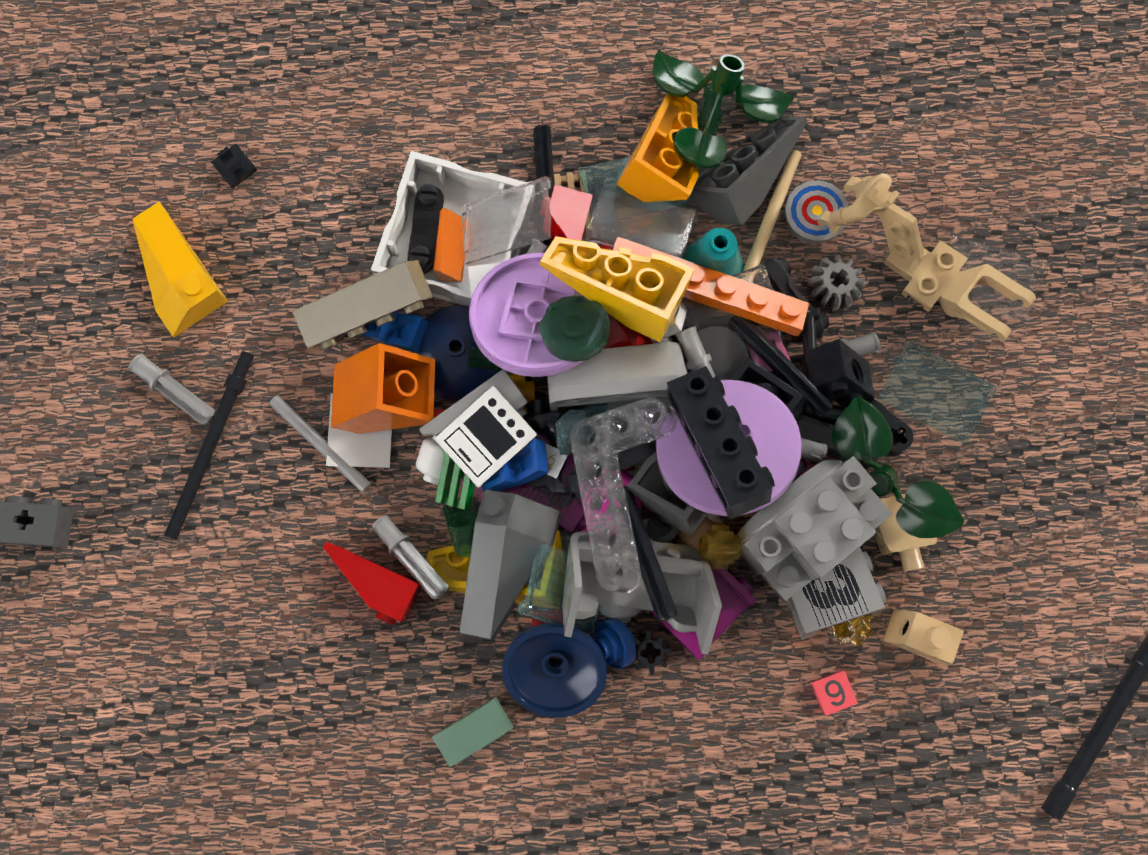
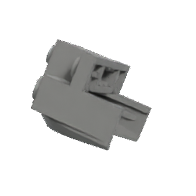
[732,456,893,602]

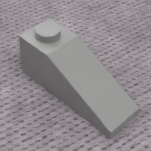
[419,369,530,436]

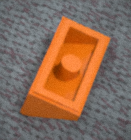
[433,208,469,282]

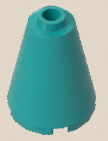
[681,228,744,278]

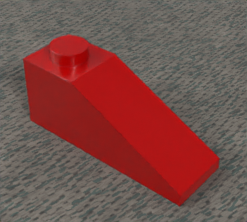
[323,542,422,625]

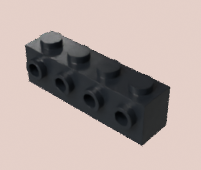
[667,366,775,519]

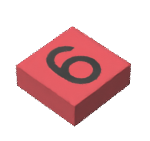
[810,670,858,716]

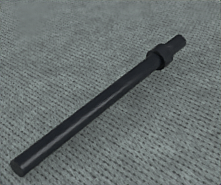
[164,351,254,539]

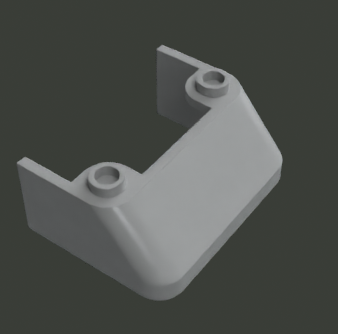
[547,337,687,411]
[562,531,722,654]

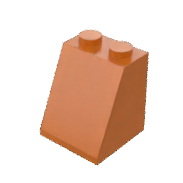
[331,343,435,434]

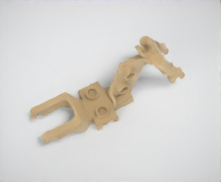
[817,173,1036,342]

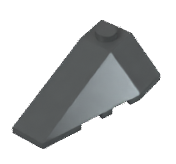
[459,490,562,641]

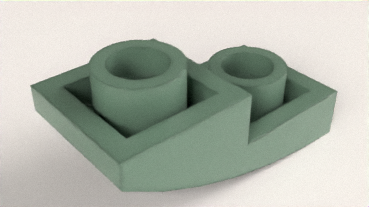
[432,697,514,767]

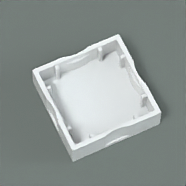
[371,151,537,306]

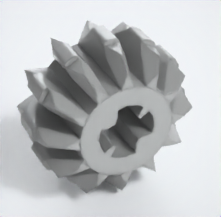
[807,254,865,312]

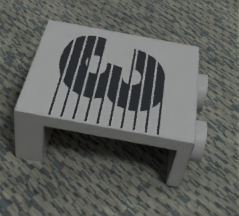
[787,547,886,640]

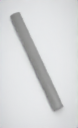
[269,395,372,493]

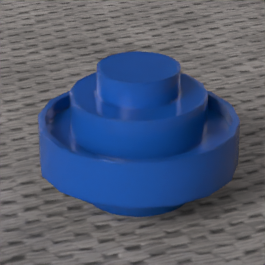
[594,618,636,670]

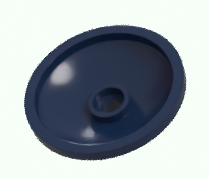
[410,306,502,401]
[502,623,607,717]

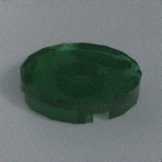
[540,295,610,362]

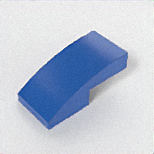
[360,313,429,352]
[482,439,549,492]

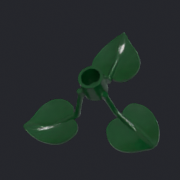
[652,49,794,168]
[832,397,964,538]

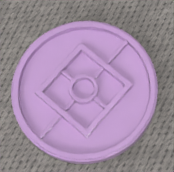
[469,253,607,377]
[656,380,802,516]

